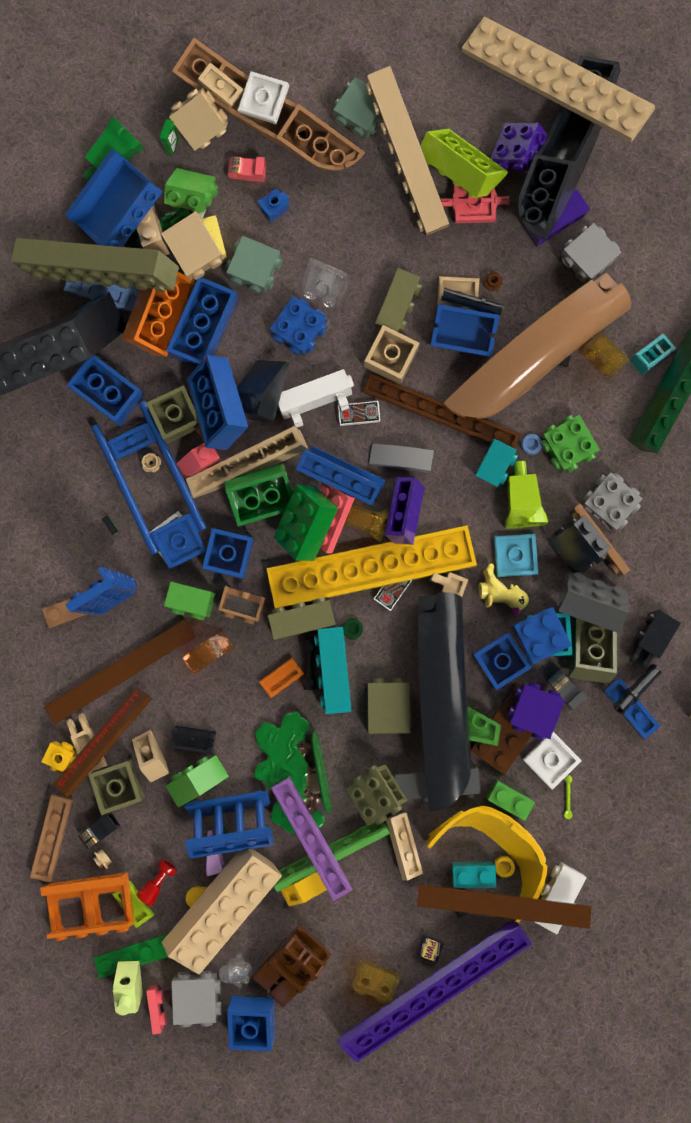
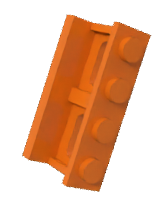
[40,872,135,941]

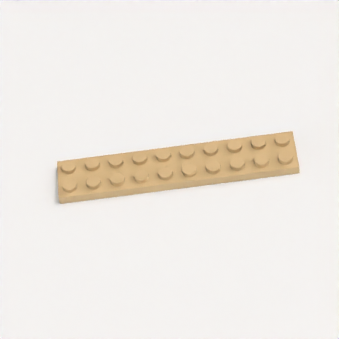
[462,16,655,143]

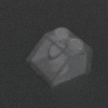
[301,257,348,308]

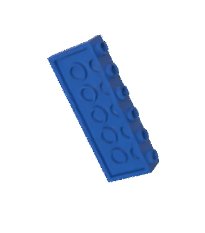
[65,567,138,616]

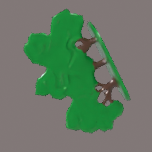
[253,712,332,834]

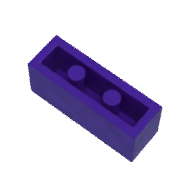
[523,189,590,247]
[385,477,425,545]

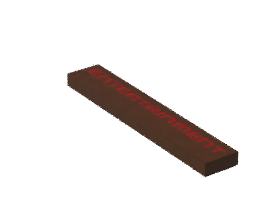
[53,686,152,798]

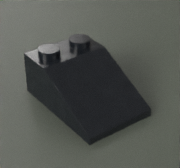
[237,360,289,422]

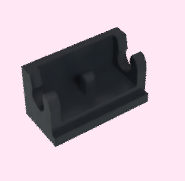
[169,725,216,754]

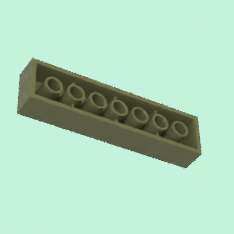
[11,238,179,292]

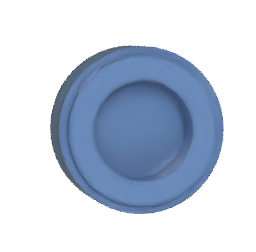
[521,434,542,455]

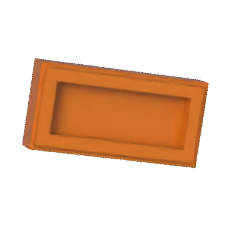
[259,657,304,698]

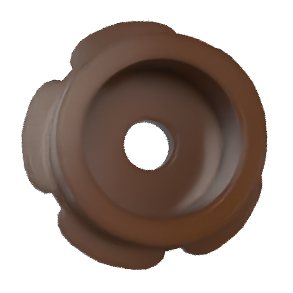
[484,271,503,291]

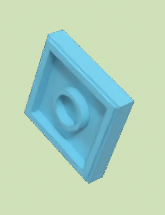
[494,534,538,577]

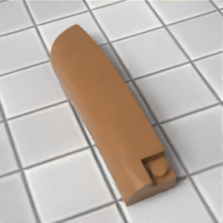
[172,38,365,171]
[443,273,631,419]

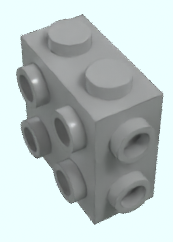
[560,223,622,283]
[582,472,643,532]
[172,970,222,1027]

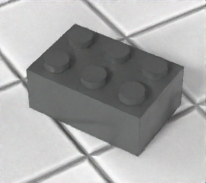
[559,572,629,633]

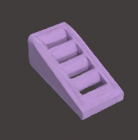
[206,828,225,876]

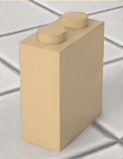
[161,211,225,280]

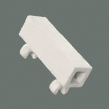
[278,369,354,428]

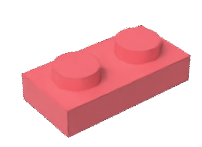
[146,984,167,1034]

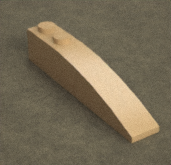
[186,426,308,498]

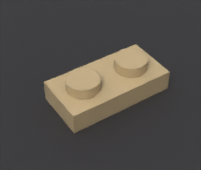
[198,63,243,108]

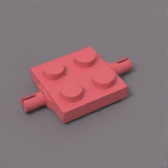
[440,185,510,224]

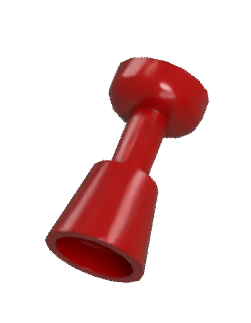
[136,858,178,906]

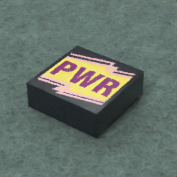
[417,934,444,963]

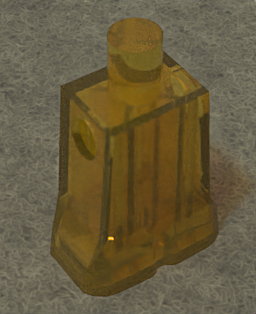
[344,504,390,543]

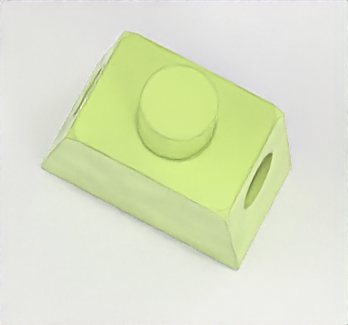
[113,961,143,1015]

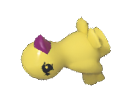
[478,563,529,616]

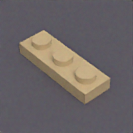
[386,812,423,880]

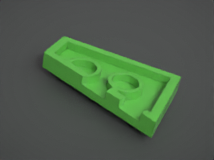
[468,707,502,746]

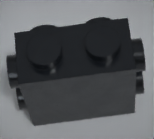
[549,515,611,573]

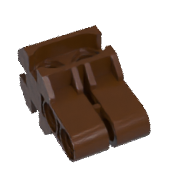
[251,925,331,1007]

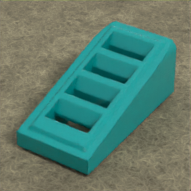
[630,333,676,375]

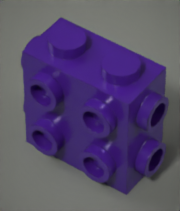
[490,123,547,172]
[506,681,565,741]

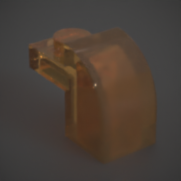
[183,631,234,675]

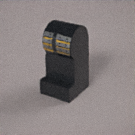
[78,812,121,849]

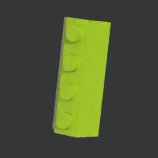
[420,128,508,198]

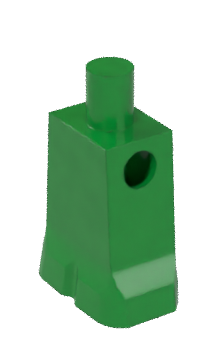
[83,116,145,181]

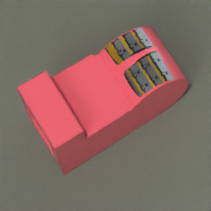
[228,157,266,182]

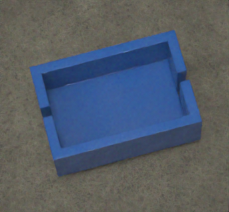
[430,304,500,357]

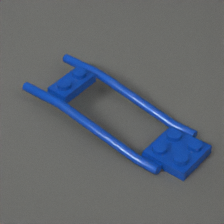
[91,401,207,569]

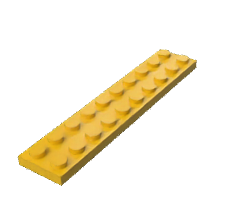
[267,525,477,609]

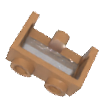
[218,586,266,625]

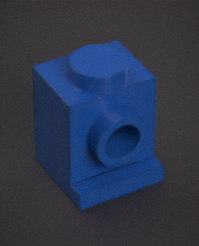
[257,188,290,223]

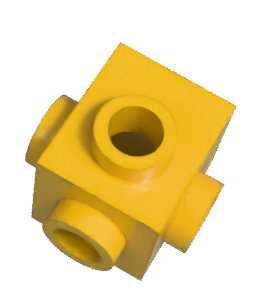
[41,741,77,774]

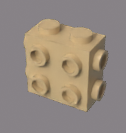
[169,87,228,151]

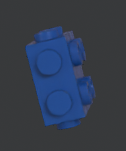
[270,296,328,356]

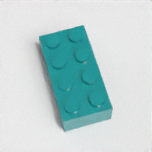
[314,627,351,714]

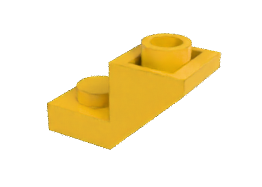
[281,872,327,906]

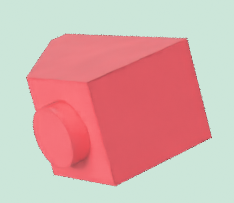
[177,443,222,479]

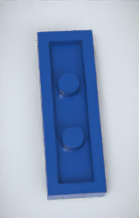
[603,678,660,739]

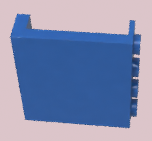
[65,149,162,247]

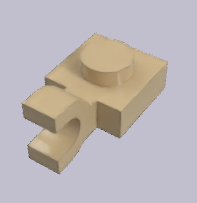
[429,572,468,597]

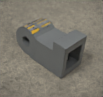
[546,669,587,710]

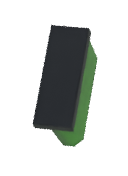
[102,515,118,535]

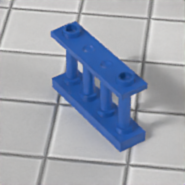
[296,446,386,505]
[185,790,274,859]

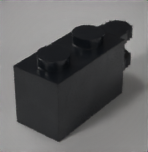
[629,610,681,669]

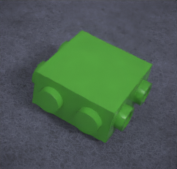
[164,168,218,213]
[541,415,600,473]

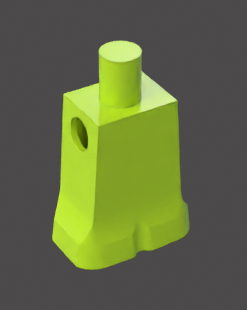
[505,461,548,529]

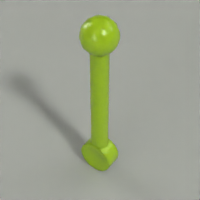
[564,775,573,819]

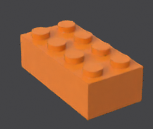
[121,272,195,357]

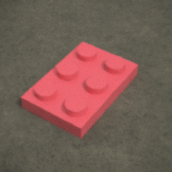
[319,482,355,553]

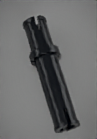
[441,288,503,317]
[613,664,662,715]

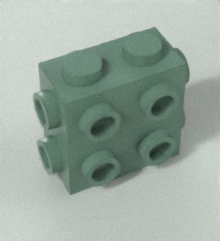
[332,77,381,139]
[225,236,283,294]

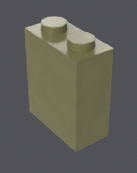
[368,678,410,734]

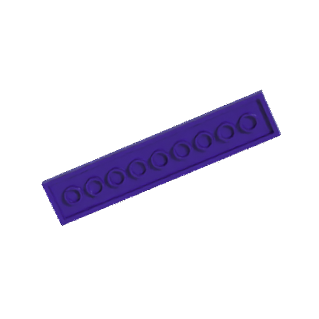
[337,919,532,1062]

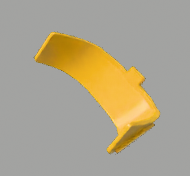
[425,806,547,923]

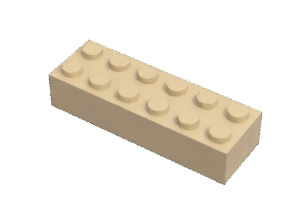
[162,849,282,974]

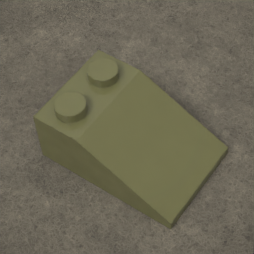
[569,618,617,684]

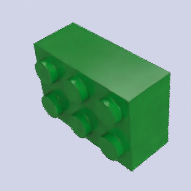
[224,463,293,527]
[273,485,338,561]

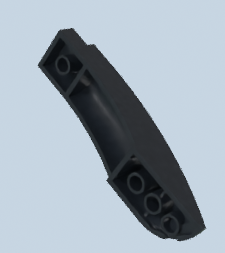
[518,56,621,240]
[418,592,471,812]

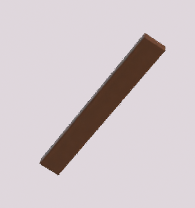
[362,373,520,449]
[44,619,196,725]
[417,884,592,929]

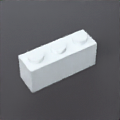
[535,862,587,934]

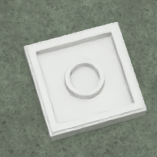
[237,71,290,124]
[522,732,581,790]

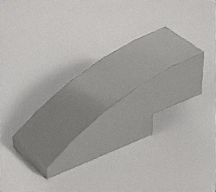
[369,444,434,473]

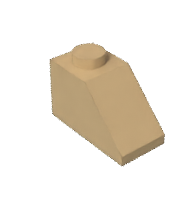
[132,730,169,783]

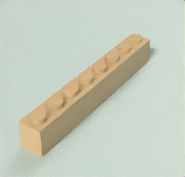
[365,66,449,236]

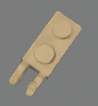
[66,713,107,774]

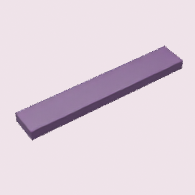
[271,777,353,901]

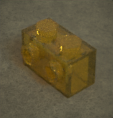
[582,331,630,379]
[351,958,400,1003]

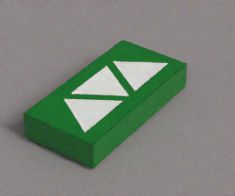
[159,119,179,157]

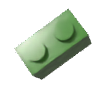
[485,779,535,821]

